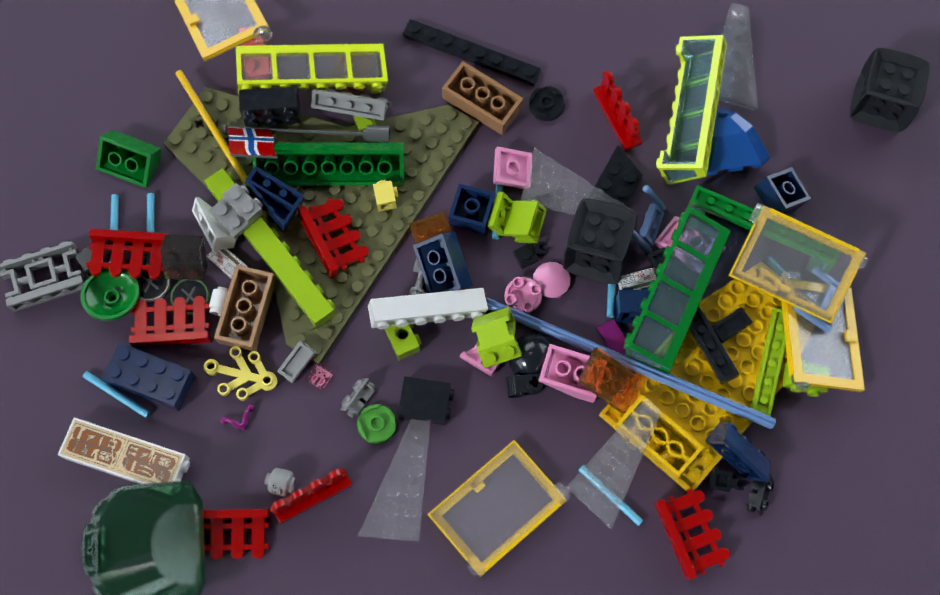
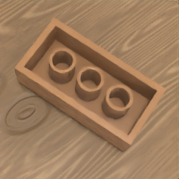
[442,61,523,135]
[214,265,277,351]

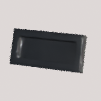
[712,307,753,344]

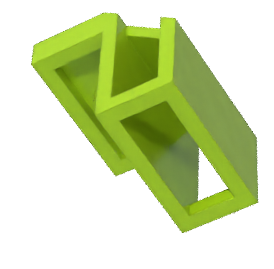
[487,192,547,243]
[472,307,522,368]

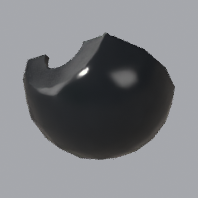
[509,333,553,375]

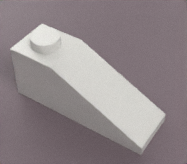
[192,197,238,251]

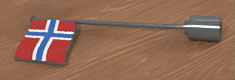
[223,124,391,159]

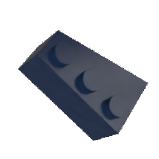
[245,166,305,233]

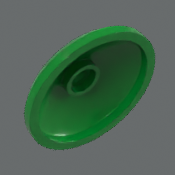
[80,269,140,321]

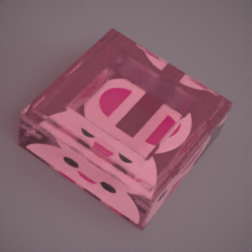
[306,363,333,390]

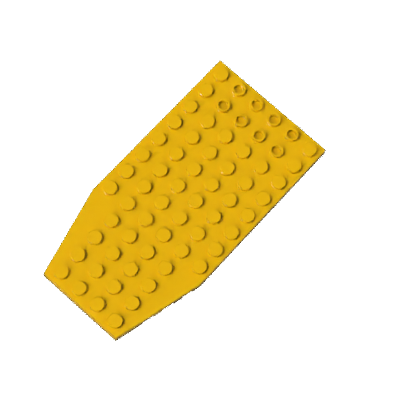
[599,262,818,491]

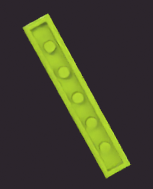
[751,307,786,416]

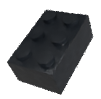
[239,86,301,127]

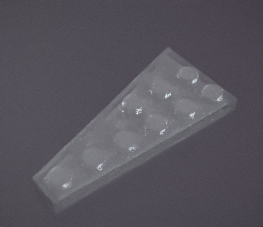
[704,2,758,111]
[521,147,634,216]
[566,398,662,529]
[358,420,431,542]

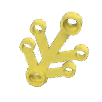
[204,346,278,401]

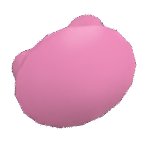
[533,262,571,298]
[504,277,542,314]

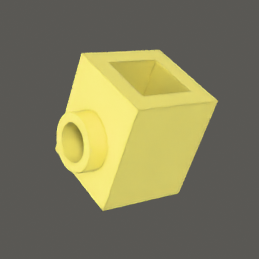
[373,180,399,212]

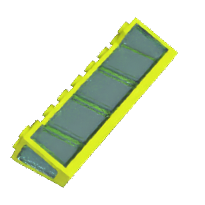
[656,35,727,184]

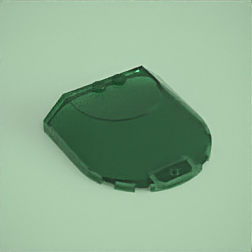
[81,480,205,595]

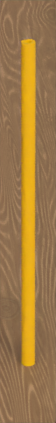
[175,70,268,217]

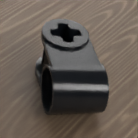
[505,373,544,398]

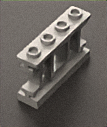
[0,241,86,312]

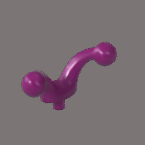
[220,404,254,431]

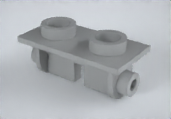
[340,378,375,418]

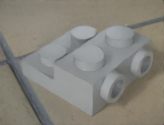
[209,183,264,239]

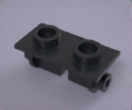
[746,473,774,516]

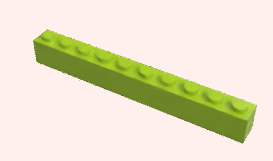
[204,168,336,329]

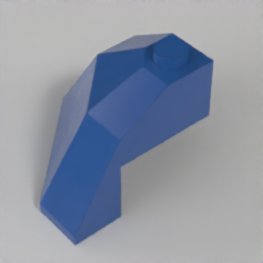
[694,109,770,175]

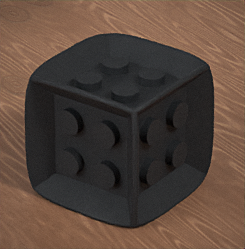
[850,48,930,132]
[563,198,638,284]

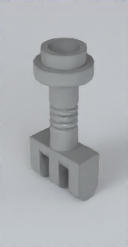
[409,258,425,295]

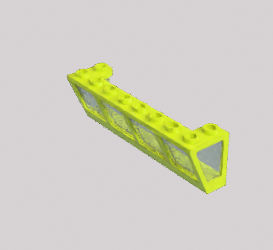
[236,44,388,94]

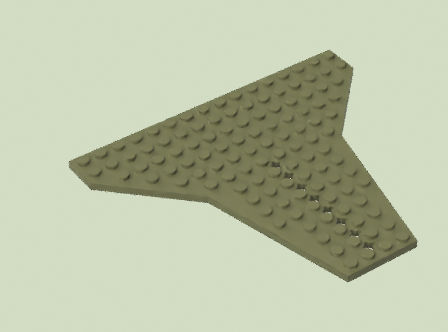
[163,87,479,365]

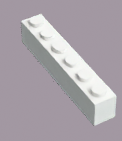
[368,288,488,329]

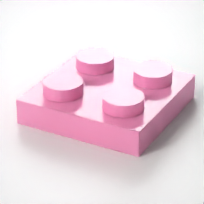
[493,147,532,190]

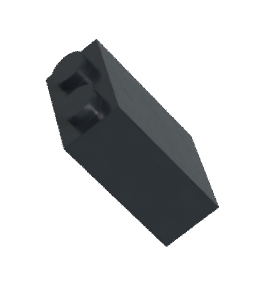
[398,376,454,425]

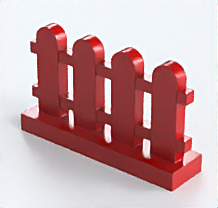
[593,71,642,151]
[298,198,369,279]
[86,229,170,280]
[129,296,211,348]
[270,467,353,524]
[654,488,730,580]
[185,509,270,560]

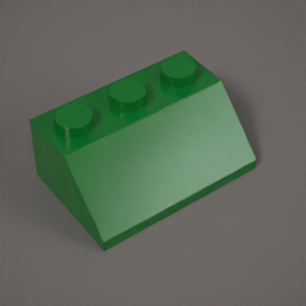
[96,130,162,188]

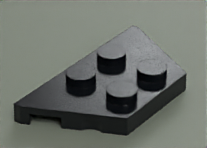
[588,145,643,208]

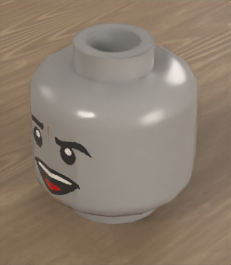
[265,468,296,497]

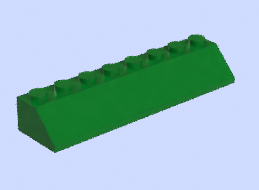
[252,142,404,186]

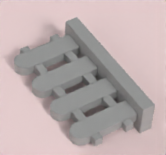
[311,88,391,121]

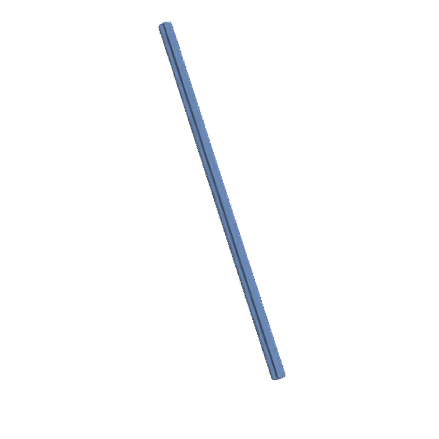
[486,298,776,429]

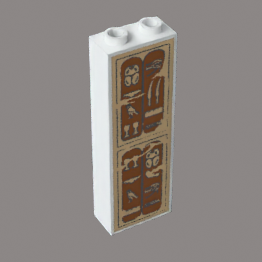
[58,418,190,496]

